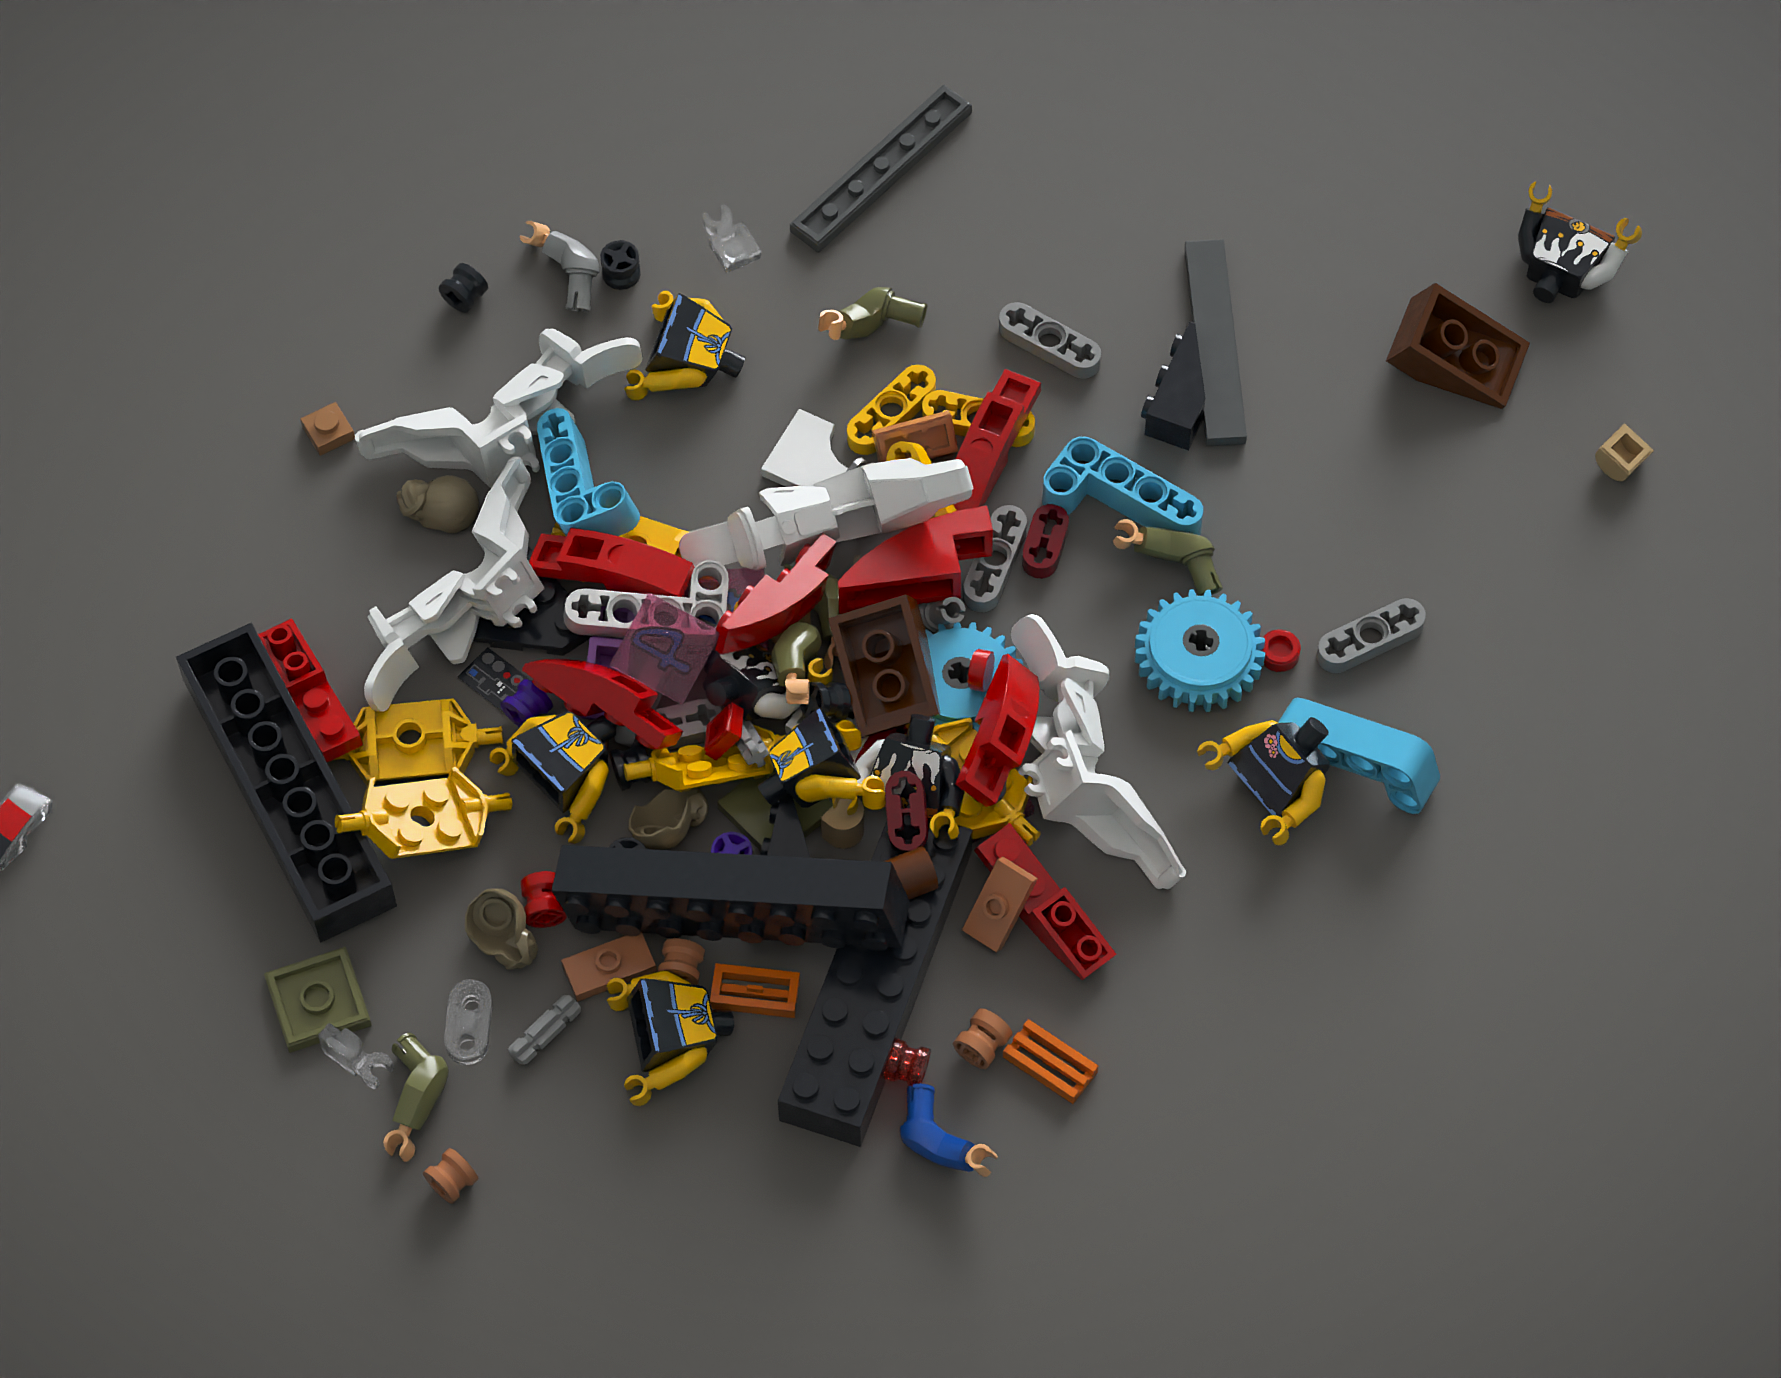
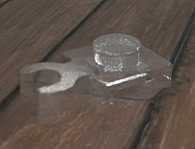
[702,204,761,273]

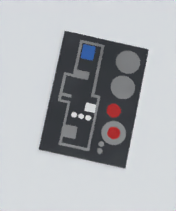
[457,647,532,714]

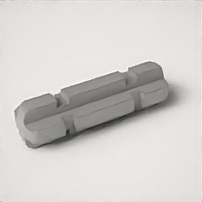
[735,720,769,768]
[508,995,581,1065]

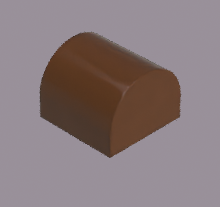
[883,846,938,900]

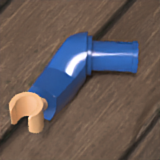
[899,1083,998,1177]

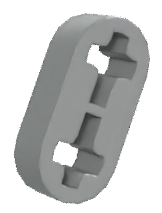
[655,699,722,750]

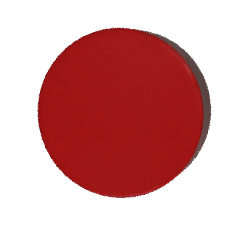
[1261,629,1301,672]
[968,649,995,692]

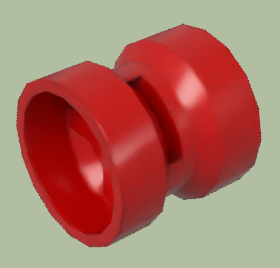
[520,871,567,928]

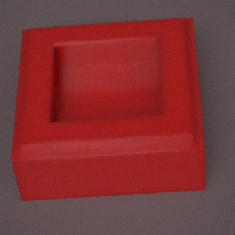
[704,702,744,761]

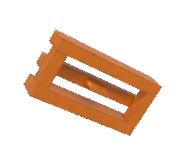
[710,963,800,1018]
[1003,1019,1099,1104]

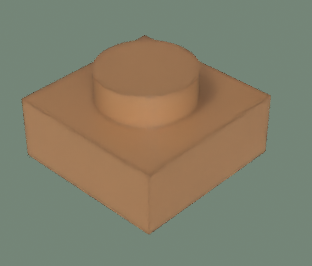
[300,402,355,456]

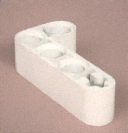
[563,560,729,645]

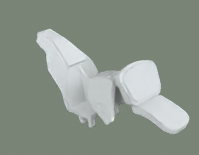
[355,329,643,488]
[364,457,545,712]
[679,458,974,571]
[1011,614,1186,890]

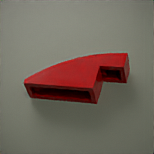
[837,505,993,614]

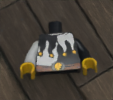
[1518,181,1642,303]
[703,602,833,721]
[832,714,965,839]

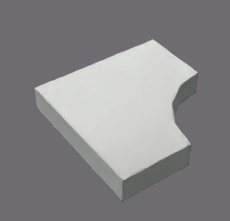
[761,409,848,487]

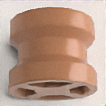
[657,938,705,985]
[423,1148,478,1204]

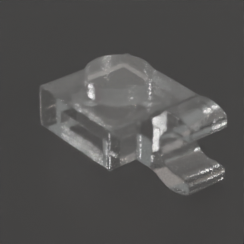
[318,1023,394,1089]

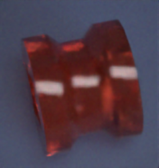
[884,1039,931,1087]

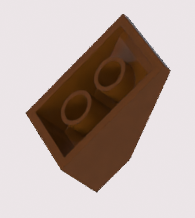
[1386,283,1530,409]
[828,594,941,738]

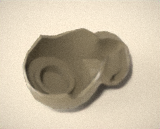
[396,475,479,533]
[628,788,709,850]
[465,888,538,970]

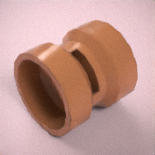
[953,1008,1012,1069]

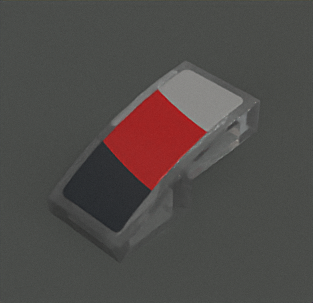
[0,783,53,871]

